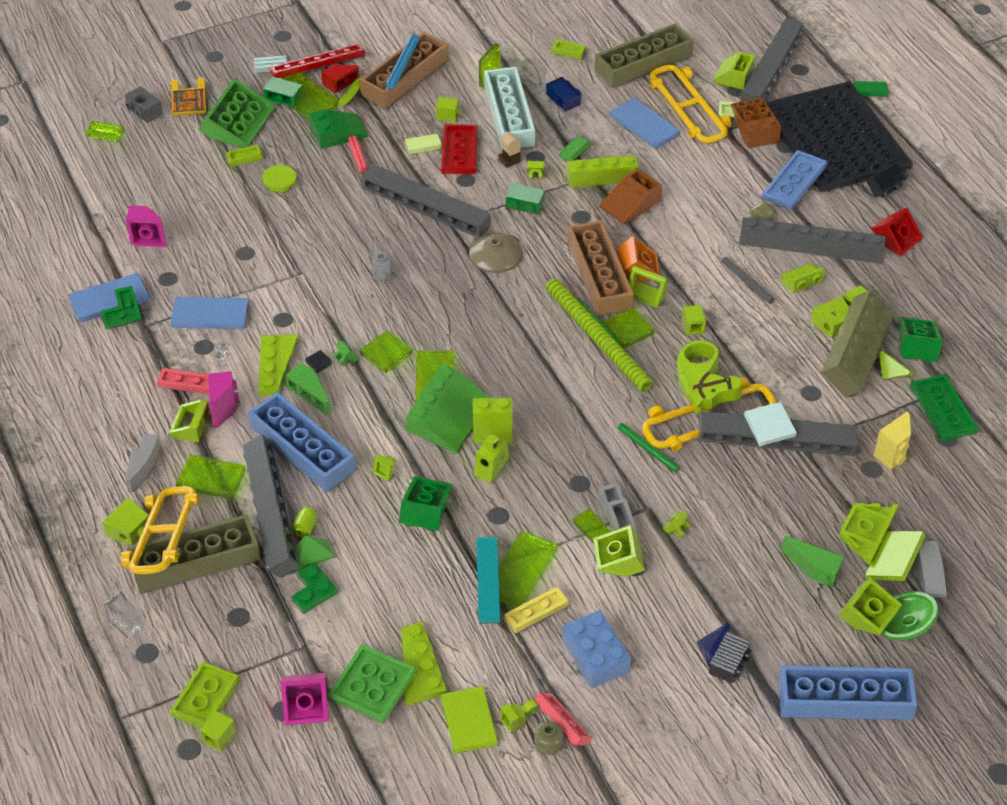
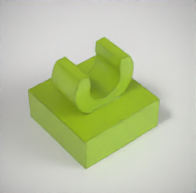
[527,161,545,180]
[372,454,396,482]
[662,510,690,537]

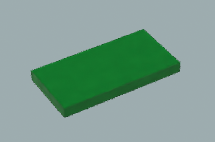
[910,374,979,442]

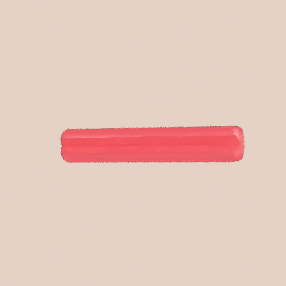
[348,135,368,173]

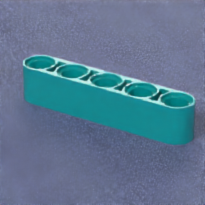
[477,537,500,624]

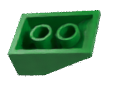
[309,109,368,149]
[898,316,942,362]
[399,476,453,531]

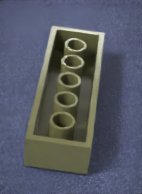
[594,23,694,88]
[821,290,894,397]
[127,514,260,594]

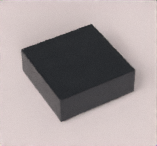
[305,350,332,373]

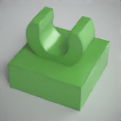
[334,340,359,366]

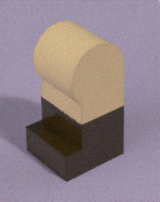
[498,132,521,168]

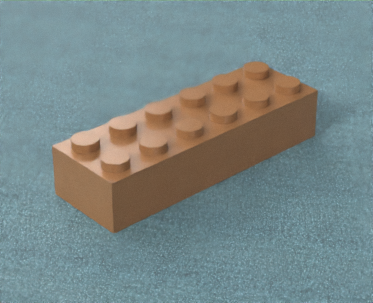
[360,32,449,108]
[567,220,634,316]

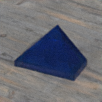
[697,623,730,667]

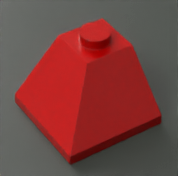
[871,208,923,256]

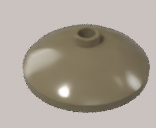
[469,233,522,273]

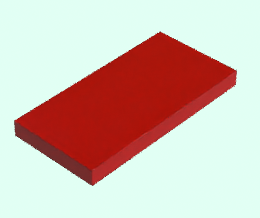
[441,124,477,174]

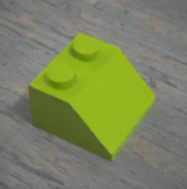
[593,525,645,577]
[838,577,902,635]

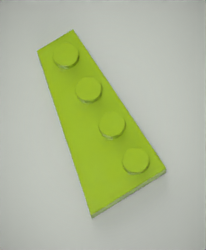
[258,334,299,396]
[402,622,447,706]

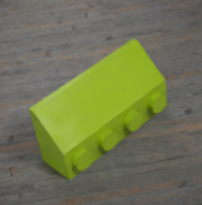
[565,155,639,188]

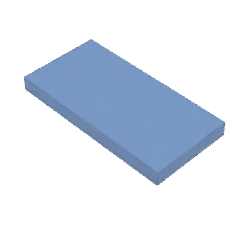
[610,98,680,149]
[761,150,827,210]
[68,273,150,323]
[170,297,249,329]

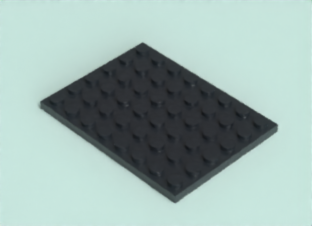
[766,81,913,192]

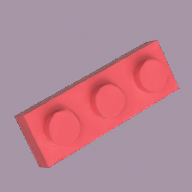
[157,368,209,394]
[535,693,592,746]

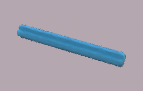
[386,34,419,90]

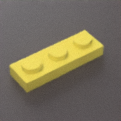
[504,587,569,634]

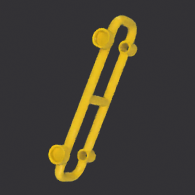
[650,64,732,144]
[642,377,777,451]
[121,486,200,574]

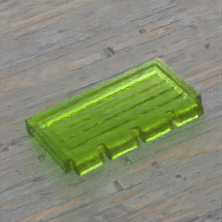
[284,72,339,121]

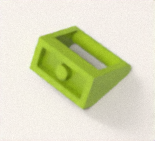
[629,266,668,308]
[168,400,210,442]

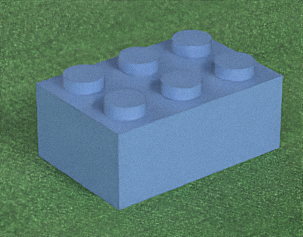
[562,610,631,688]

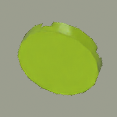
[262,165,297,192]

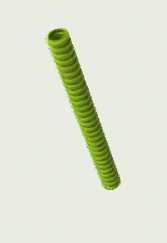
[545,278,653,392]

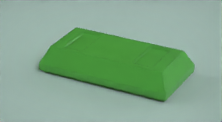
[558,136,591,161]

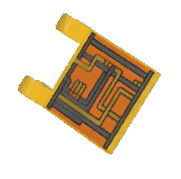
[171,78,206,115]

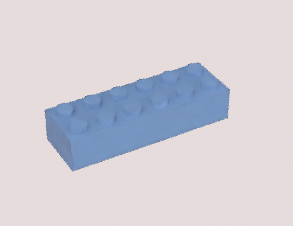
[248,392,356,492]
[778,666,917,720]

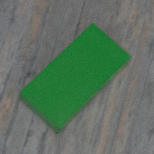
[853,81,888,97]

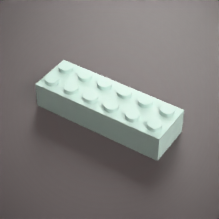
[484,67,535,149]

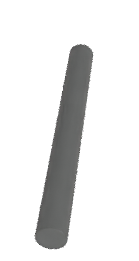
[721,257,775,304]

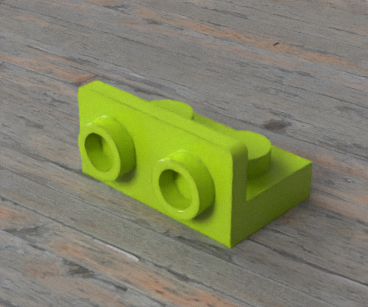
[781,263,825,293]

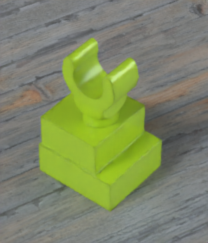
[500,699,538,734]

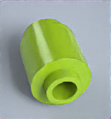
[292,507,317,538]

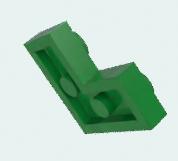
[101,286,142,330]
[291,562,338,614]

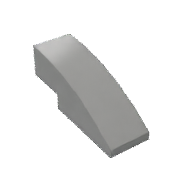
[125,434,161,493]
[597,482,639,536]
[916,541,947,598]

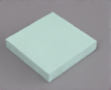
[744,402,797,446]

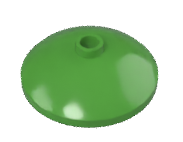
[881,592,939,641]

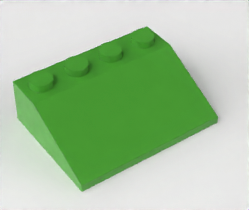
[198,78,276,148]
[405,364,490,454]

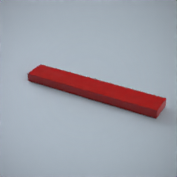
[269,44,365,78]

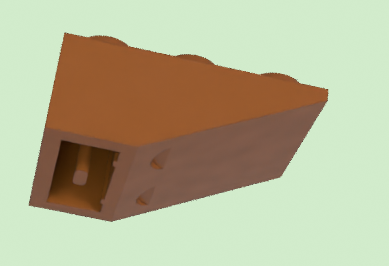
[731,98,781,148]
[599,168,662,225]

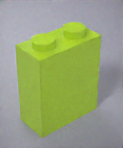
[473,398,512,443]

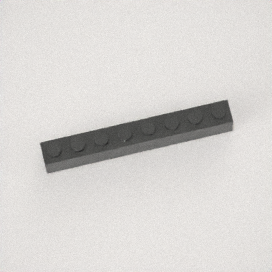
[741,18,805,102]
[362,164,491,238]
[739,217,885,264]
[698,411,858,456]
[243,434,300,578]

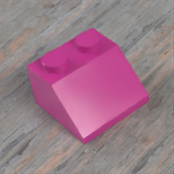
[126,205,167,247]
[208,371,240,428]
[281,673,329,725]

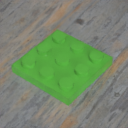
[327,644,417,724]

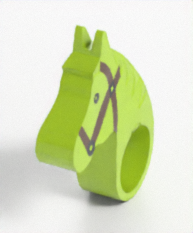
[677,340,742,415]

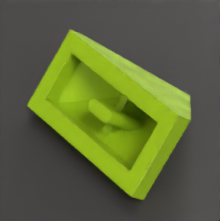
[879,350,916,379]

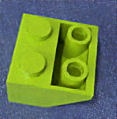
[713,52,755,90]

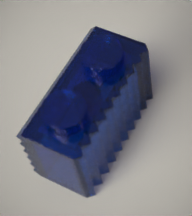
[546,76,582,112]

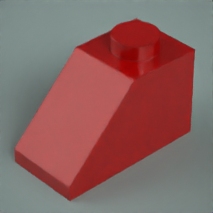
[321,65,360,93]

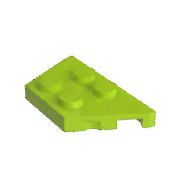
[839,503,899,565]

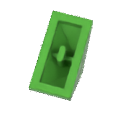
[296,535,335,571]

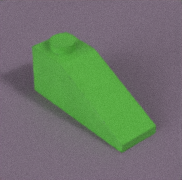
[285,362,331,416]
[781,535,844,587]

